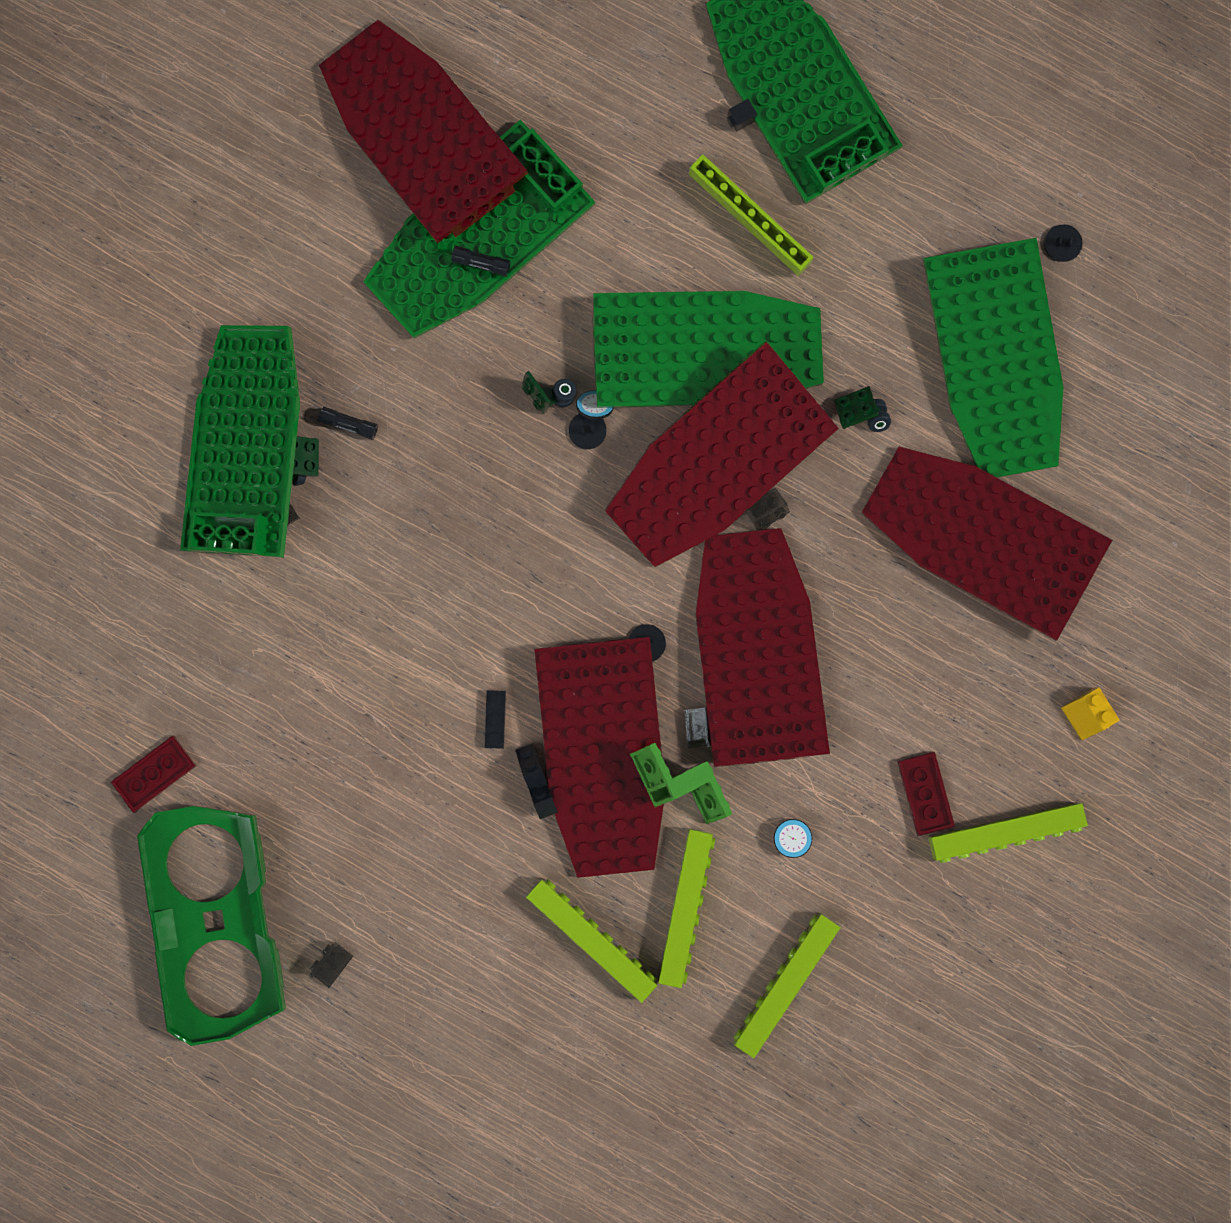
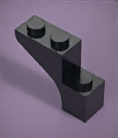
[515,743,558,819]

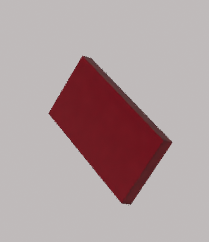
[110,735,197,813]
[897,752,955,836]

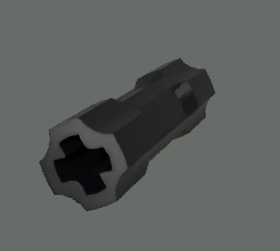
[451,245,511,277]
[318,406,378,440]

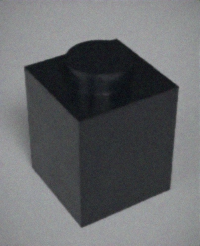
[727,99,758,132]

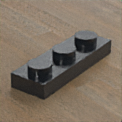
[484,690,506,749]

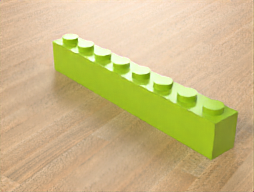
[689,154,814,277]
[928,802,1088,863]
[658,828,715,988]
[526,878,657,1003]
[733,913,841,1058]

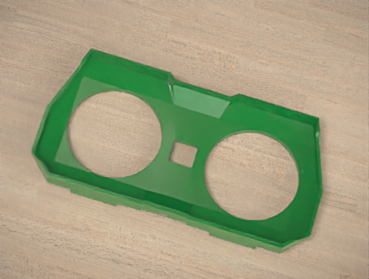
[137,806,286,1046]

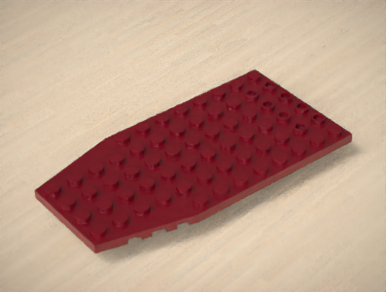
[319,20,528,244]
[604,341,839,567]
[862,446,1113,641]
[695,528,830,767]
[534,637,664,878]

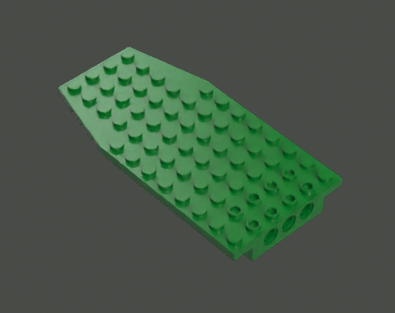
[706,0,903,205]
[363,119,596,339]
[923,238,1064,478]
[592,291,824,408]
[180,325,300,558]

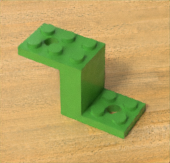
[630,743,732,824]

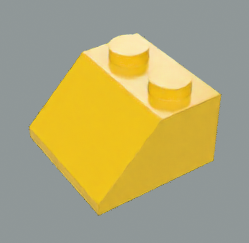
[1061,687,1120,740]

